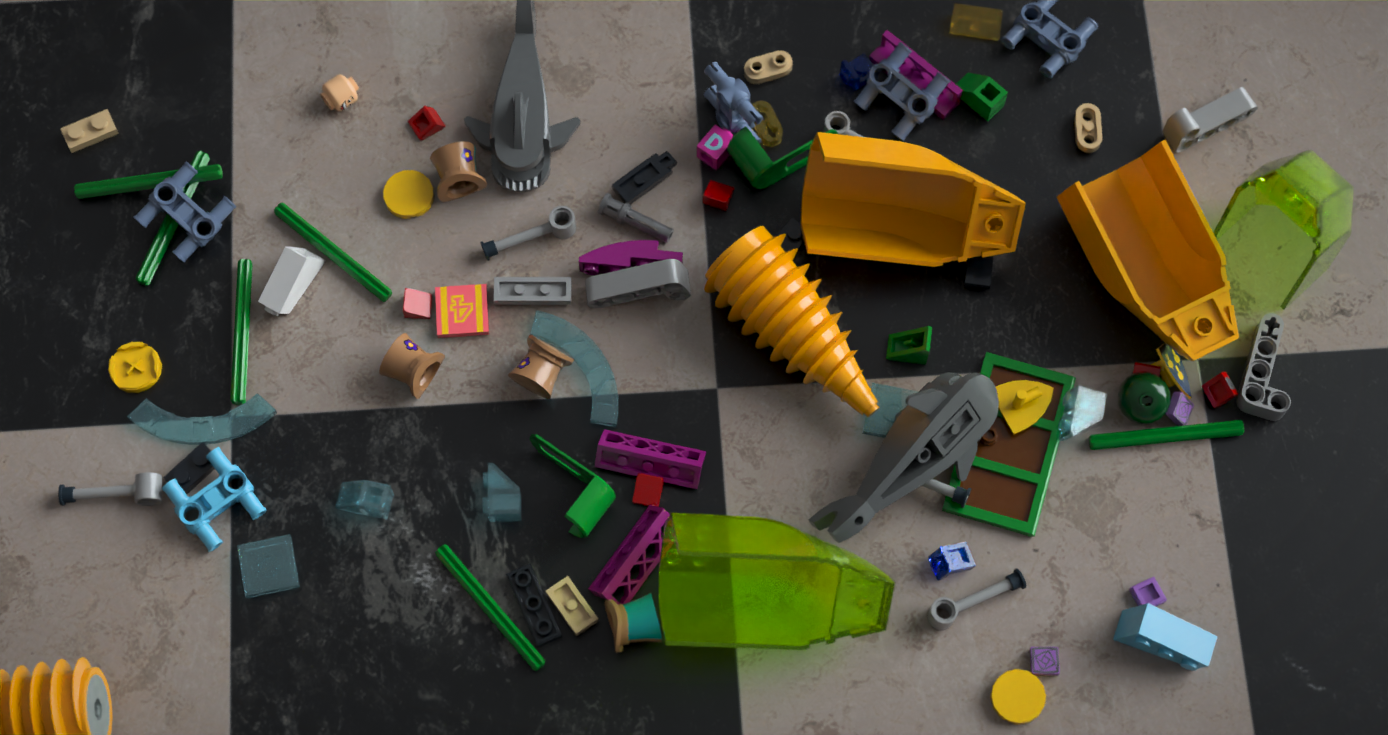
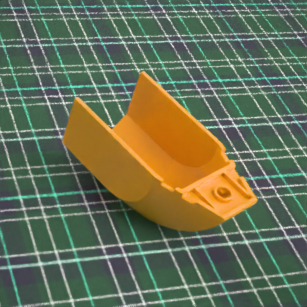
[800,132,1026,267]
[1056,140,1239,361]

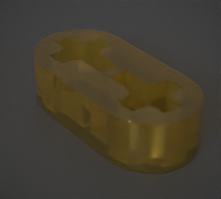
[753,101,783,147]

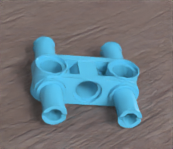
[162,447,267,552]

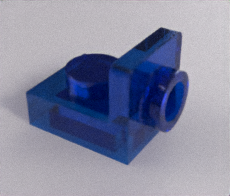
[839,53,874,91]
[928,541,976,580]

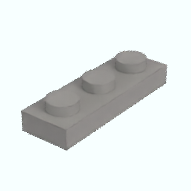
[493,277,572,305]

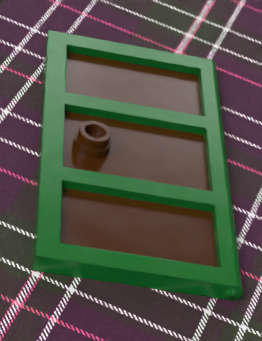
[942,352,1076,537]

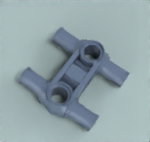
[1001,0,1098,78]
[854,42,951,141]
[704,62,763,144]
[133,161,236,263]

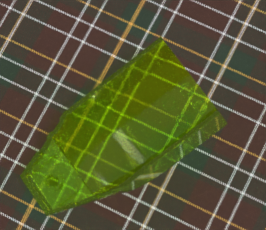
[1213,150,1354,310]
[658,513,895,650]

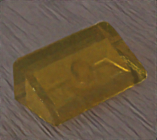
[950,4,1003,40]

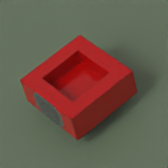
[1202,372,1239,408]

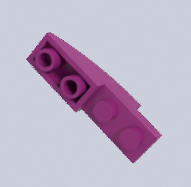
[579,240,683,276]

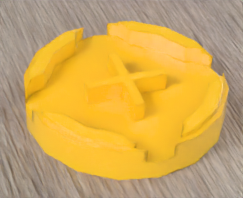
[383,170,434,219]
[108,342,162,393]
[990,669,1046,725]

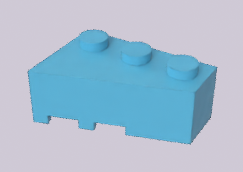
[1113,603,1218,671]

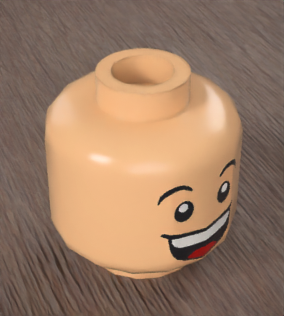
[320,74,359,111]

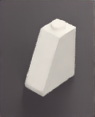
[258,247,326,316]

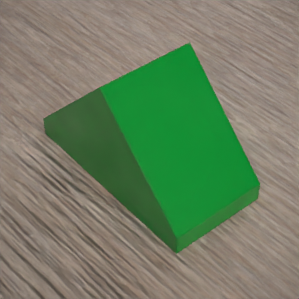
[886,326,932,365]

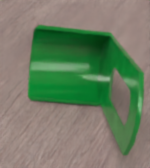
[727,126,838,189]
[529,434,616,538]

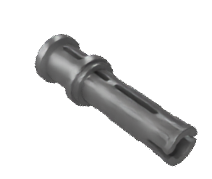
[597,193,674,243]

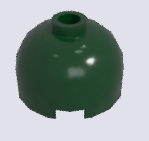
[1117,372,1171,424]

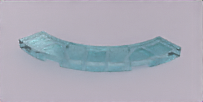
[531,310,619,427]
[127,393,277,445]

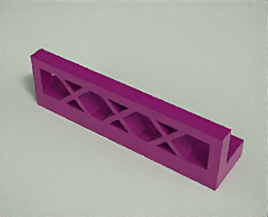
[869,30,963,120]
[594,429,706,489]
[588,505,684,605]

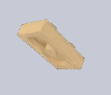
[60,109,119,153]
[546,576,599,636]

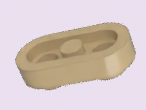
[744,51,792,84]
[1074,103,1102,153]

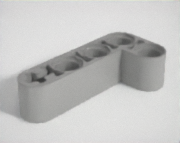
[1162,87,1258,153]
[585,259,691,308]
[1236,313,1291,421]

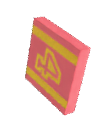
[435,284,489,338]

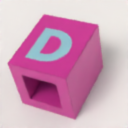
[697,125,733,170]

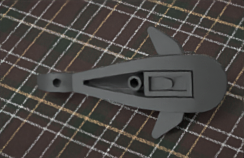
[464,0,581,192]
[808,372,999,543]

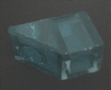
[1058,385,1107,441]
[483,463,522,522]
[335,480,394,519]

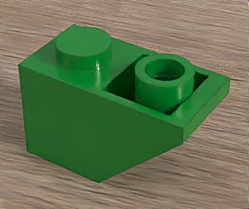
[956,73,1008,122]

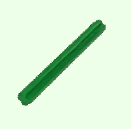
[136,151,210,286]
[74,164,223,199]
[274,203,392,302]
[230,259,253,405]
[1089,420,1244,450]
[435,544,545,671]

